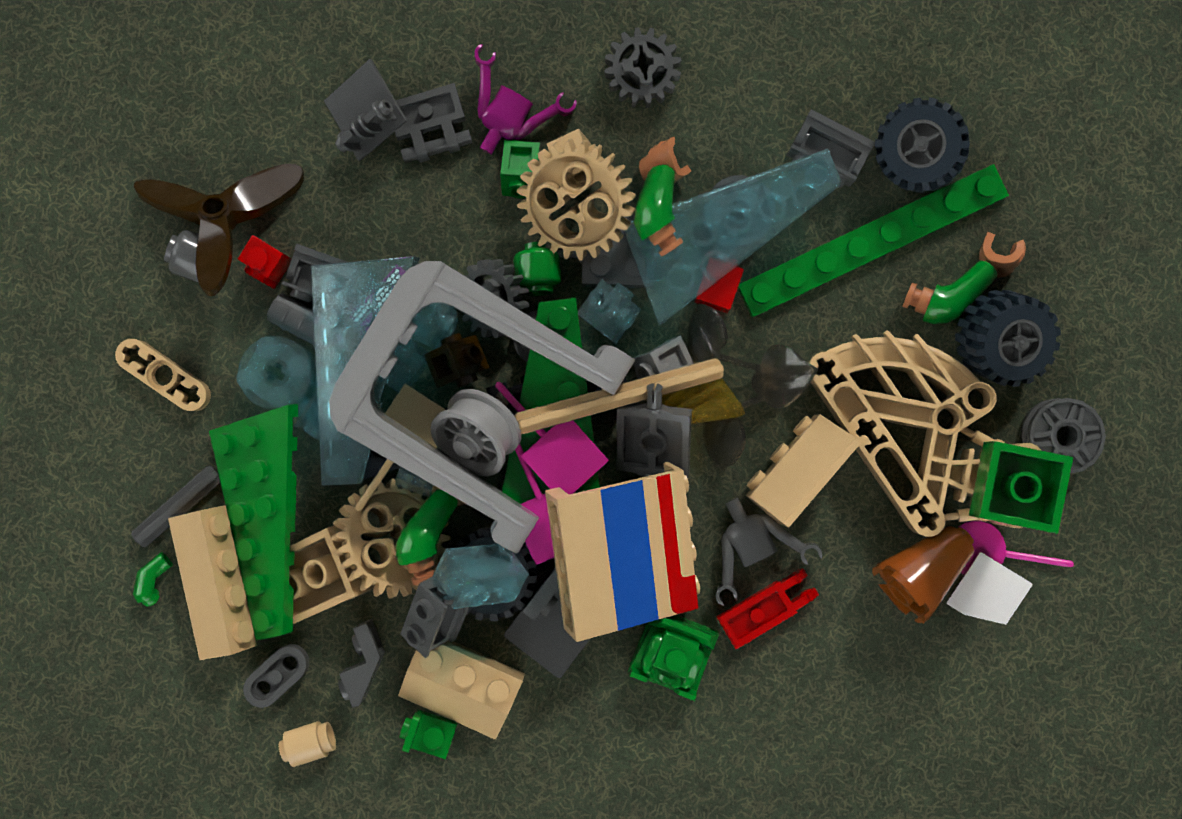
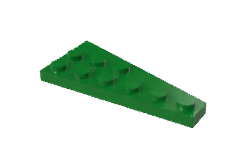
[502,298,599,504]
[209,404,298,641]

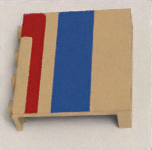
[545,462,700,642]

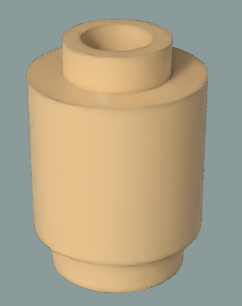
[279,721,336,767]

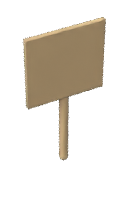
[355,384,445,511]

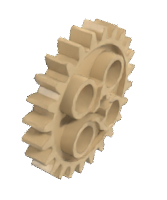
[517,139,636,261]
[331,479,451,599]

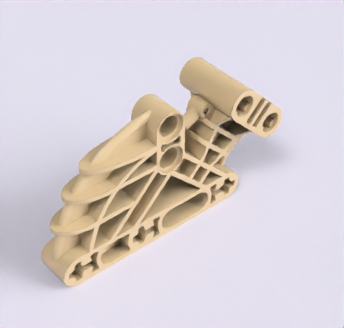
[806,330,1042,537]

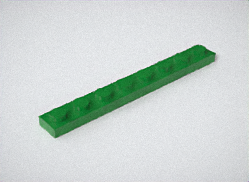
[738,164,1009,318]

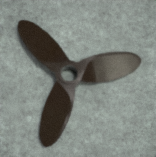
[134,164,304,297]

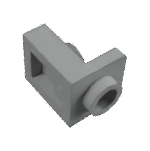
[633,335,694,379]

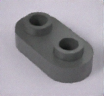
[243,644,309,708]

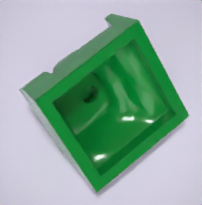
[627,615,719,701]

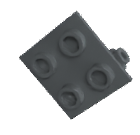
[324,59,407,161]

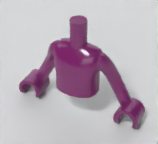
[474,44,577,155]

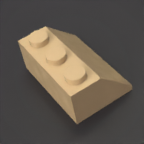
[745,414,862,528]
[398,640,525,740]

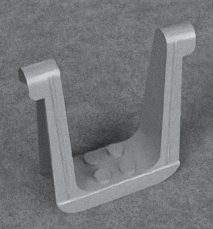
[329,261,635,553]

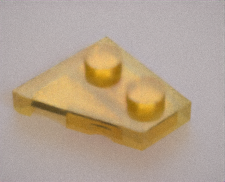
[662,378,745,424]

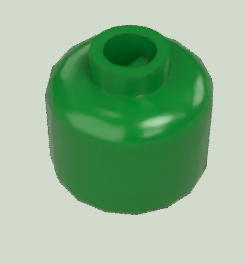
[513,242,561,297]

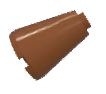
[872,526,974,624]

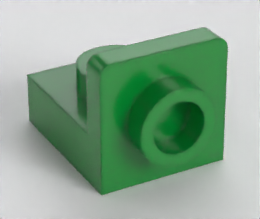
[500,140,540,199]
[399,709,458,760]

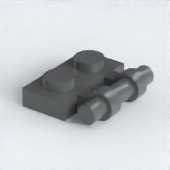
[395,83,473,164]

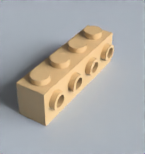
[168,505,257,660]

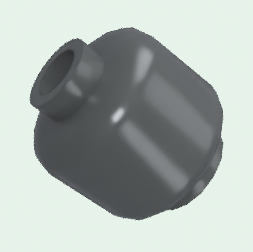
[164,230,199,282]

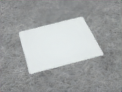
[947,552,1033,625]

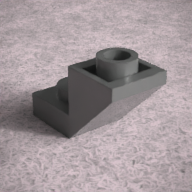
[338,619,385,708]

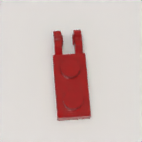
[716,568,819,649]

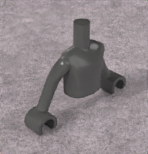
[716,497,823,606]

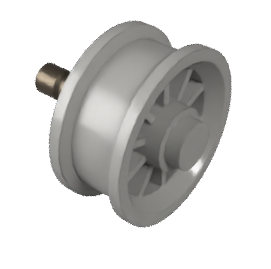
[431,389,521,476]

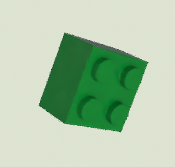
[969,441,1073,534]

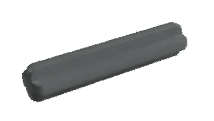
[131,465,220,547]

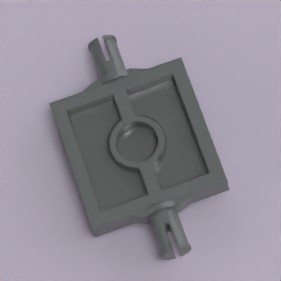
[558,215,679,288]
[616,383,692,478]

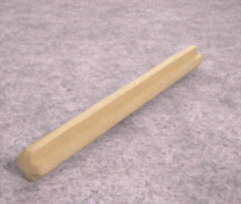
[514,358,724,434]

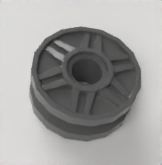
[1019,398,1106,474]

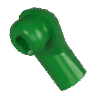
[133,552,173,607]

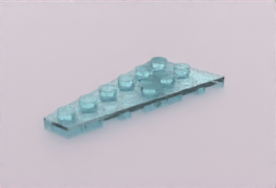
[624,149,841,326]
[311,256,420,485]

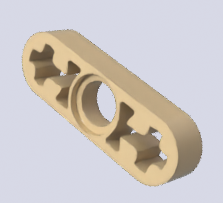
[115,339,211,411]

